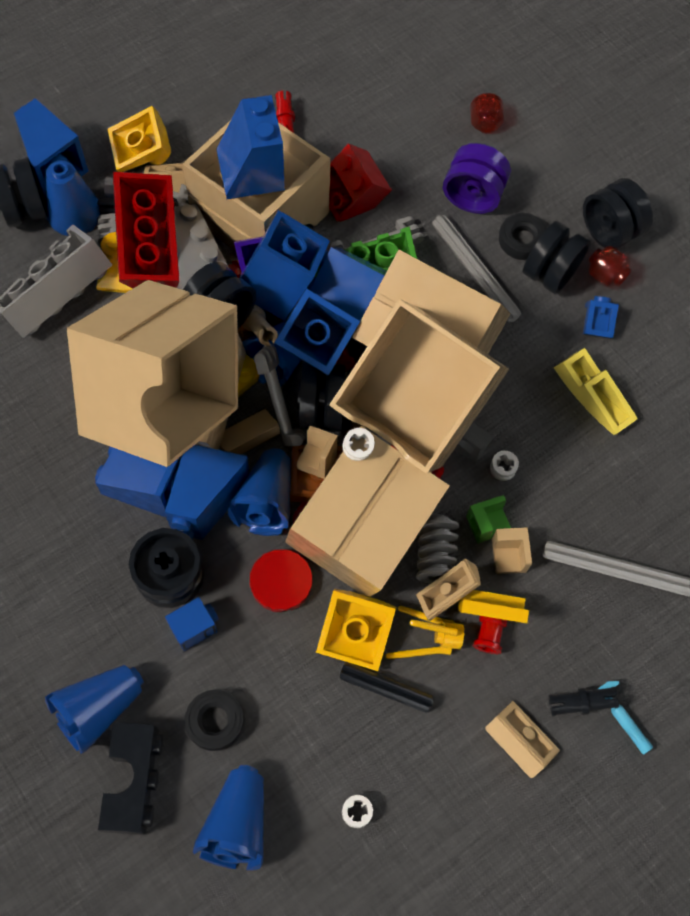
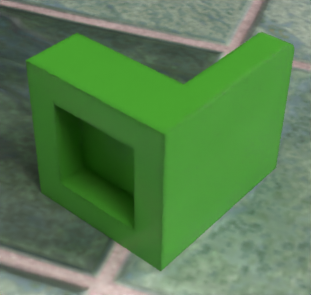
[466,495,511,544]

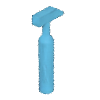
[598,681,653,755]

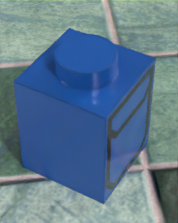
[165,597,219,651]

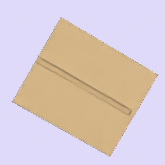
[182,120,330,251]
[352,250,511,354]
[67,280,238,467]
[329,299,509,474]
[285,426,450,597]

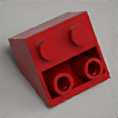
[329,143,392,222]

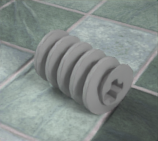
[416,514,459,583]

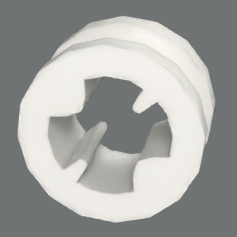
[342,427,375,461]
[490,451,519,481]
[342,795,373,828]

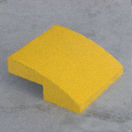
[458,590,529,623]

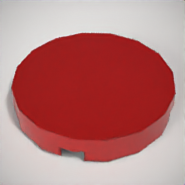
[250,549,312,612]

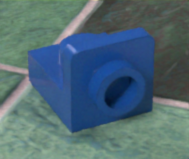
[583,296,619,339]

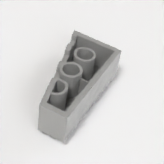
[174,204,228,290]
[0,224,112,338]

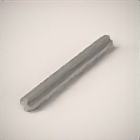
[432,215,521,323]
[543,541,690,597]

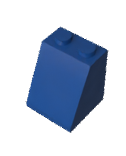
[216,95,285,200]
[14,98,89,201]
[240,210,330,321]
[307,247,387,321]
[274,289,360,375]
[165,445,250,540]
[95,447,182,518]

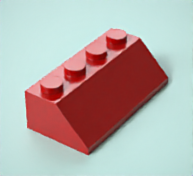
[113,172,179,288]

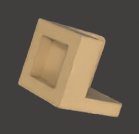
[297,426,338,479]
[492,527,532,574]

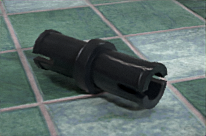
[548,687,619,716]

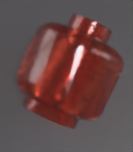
[470,93,504,134]
[589,246,632,288]

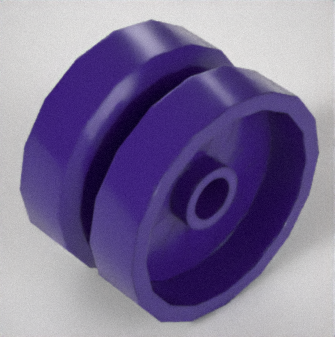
[442,143,511,214]

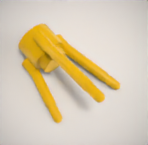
[385,606,464,659]

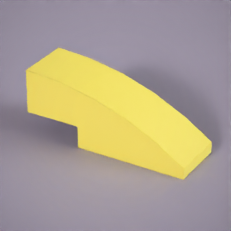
[553,348,638,435]

